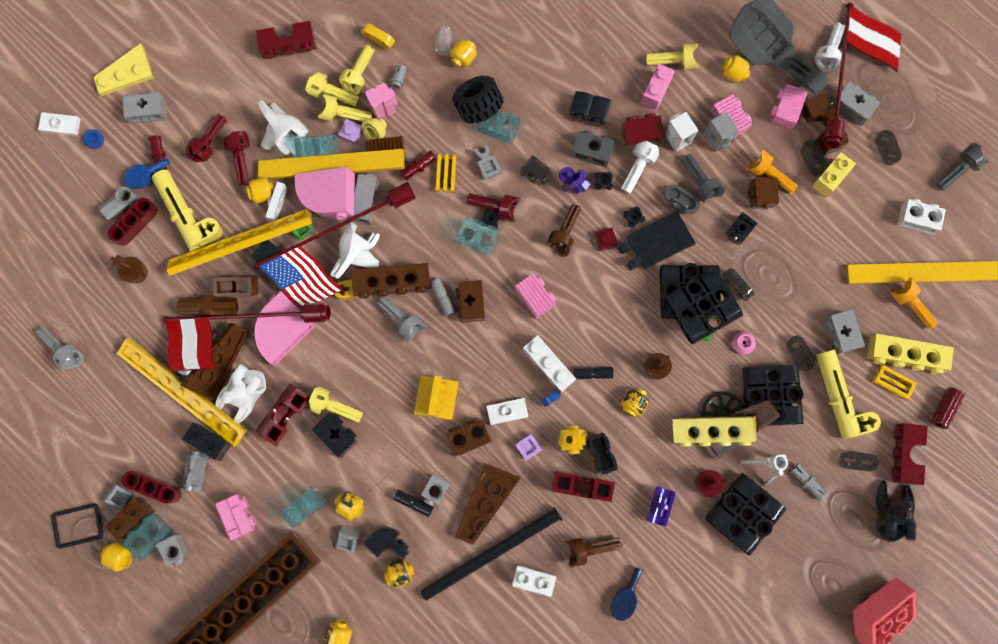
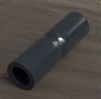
[574,367,613,380]
[393,489,434,517]

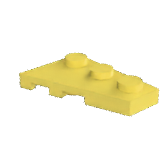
[94,43,154,96]

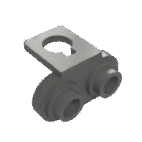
[664,185,700,215]

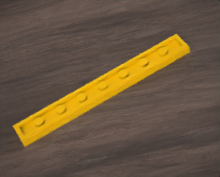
[258,149,405,180]
[166,209,312,276]
[846,261,998,284]
[116,338,247,447]

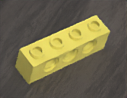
[867,333,954,375]
[673,416,757,446]

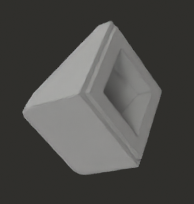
[103,481,133,510]
[335,525,361,554]

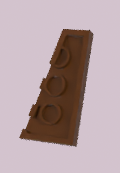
[180,323,249,401]
[693,400,781,461]
[455,463,521,545]

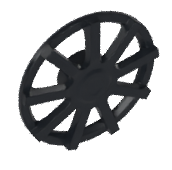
[701,392,744,417]

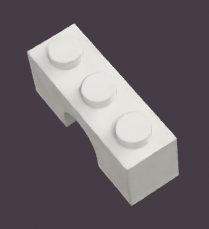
[523,335,576,394]

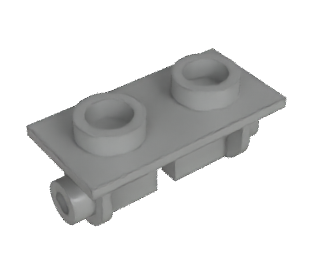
[181,451,208,493]

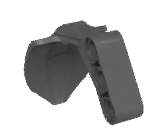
[730,0,831,95]

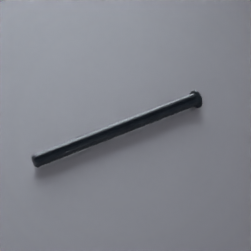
[421,507,563,601]

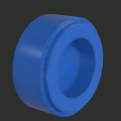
[83,129,104,149]
[542,391,561,408]

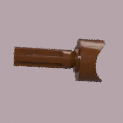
[545,204,581,257]
[110,255,148,284]
[644,353,672,380]
[565,537,622,568]

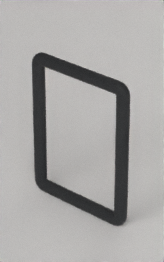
[52,503,103,549]

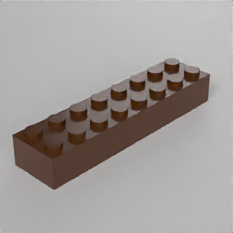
[168,532,322,644]

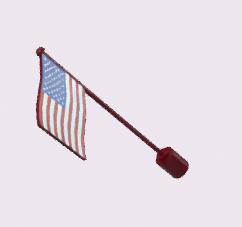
[254,182,416,308]

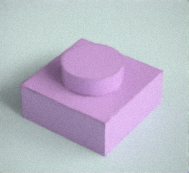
[338,119,362,144]
[515,434,542,461]

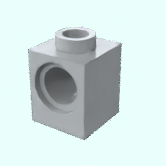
[421,474,451,506]
[156,534,190,567]

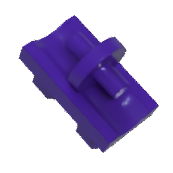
[559,167,591,194]
[646,486,676,527]

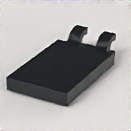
[618,211,696,271]

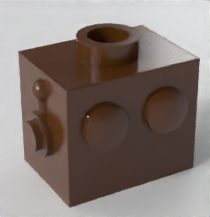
[747,177,779,209]

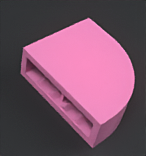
[295,167,355,220]
[255,291,316,366]

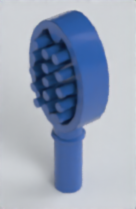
[124,158,170,189]

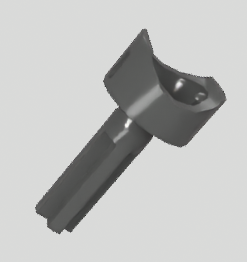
[936,143,989,191]
[682,154,725,204]

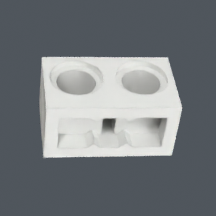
[664,112,698,152]
[897,199,946,235]
[512,565,556,597]

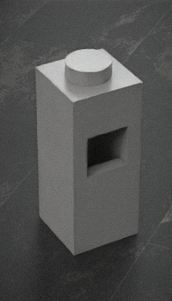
[350,173,379,225]

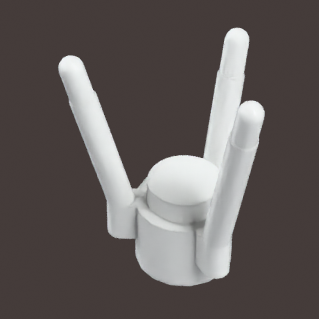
[740,454,788,486]

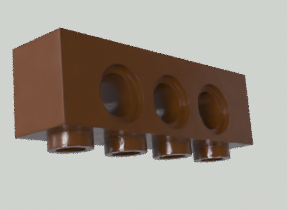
[351,263,430,299]

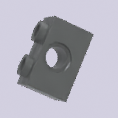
[571,131,615,168]

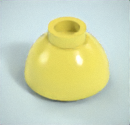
[362,118,387,140]

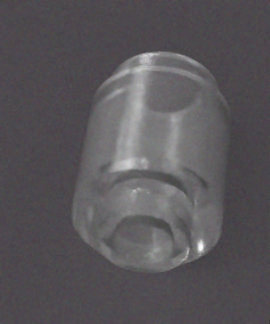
[434,26,454,56]

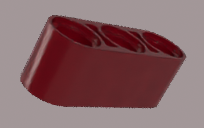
[108,197,158,246]
[122,471,182,504]

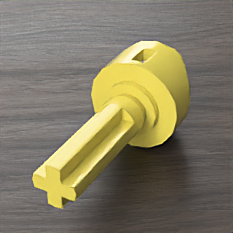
[647,43,699,69]
[338,45,374,96]
[305,72,359,107]
[318,94,372,122]
[307,387,363,423]

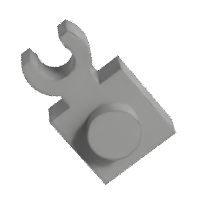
[475,145,502,180]

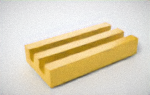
[436,154,457,193]
[872,364,917,400]

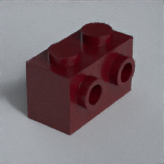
[622,113,664,146]

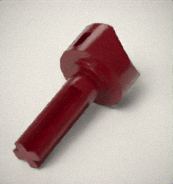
[186,114,227,163]
[223,131,250,186]
[466,193,521,222]
[695,470,725,497]

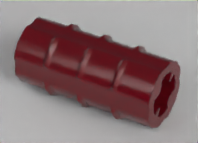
[931,387,965,429]

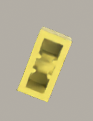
[812,152,856,198]

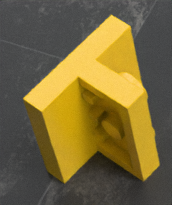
[414,376,459,420]

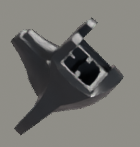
[876,480,917,543]

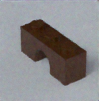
[801,93,849,157]

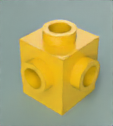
[558,426,588,454]

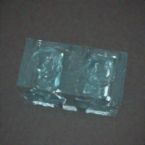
[477,109,521,145]
[294,135,338,157]
[456,216,502,254]
[280,487,328,528]
[122,514,174,561]

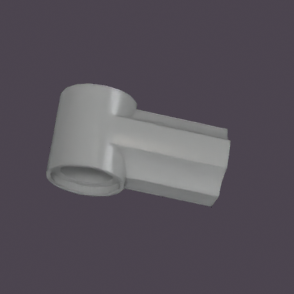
[99,187,139,221]

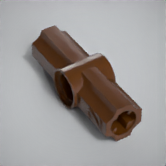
[177,295,239,316]

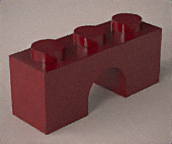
[256,21,317,59]
[255,383,310,447]
[891,423,928,486]
[551,472,615,502]

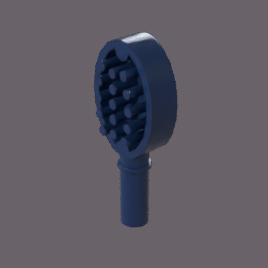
[611,567,643,621]

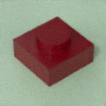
[594,227,618,252]

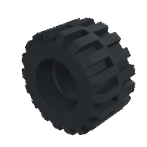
[452,75,504,124]

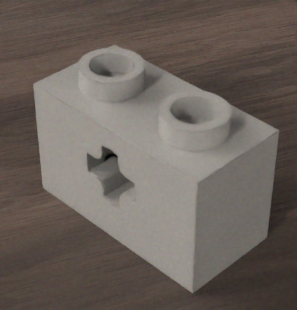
[832,81,881,126]
[123,91,167,124]
[704,112,739,152]
[825,309,865,355]

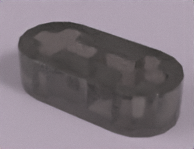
[875,130,902,166]
[800,140,827,175]
[722,268,754,301]
[786,336,815,371]
[838,451,879,472]

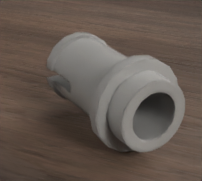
[389,64,407,90]

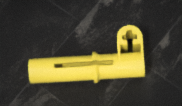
[151,170,223,251]
[816,350,881,439]

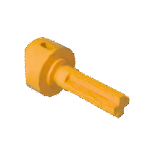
[746,148,798,194]
[890,277,938,330]

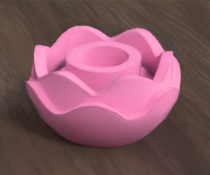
[731,331,756,355]

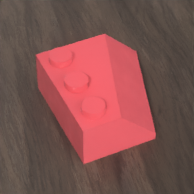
[853,577,916,644]

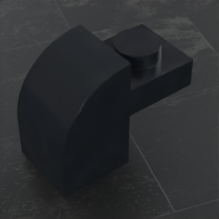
[363,527,410,559]

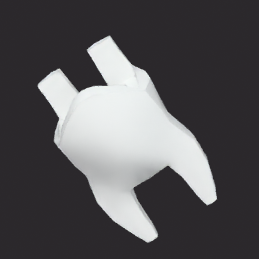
[258,100,309,156]
[330,222,380,279]
[215,364,266,424]

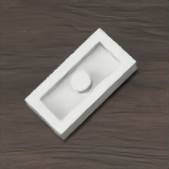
[38,112,81,136]
[265,182,288,222]
[487,398,528,425]

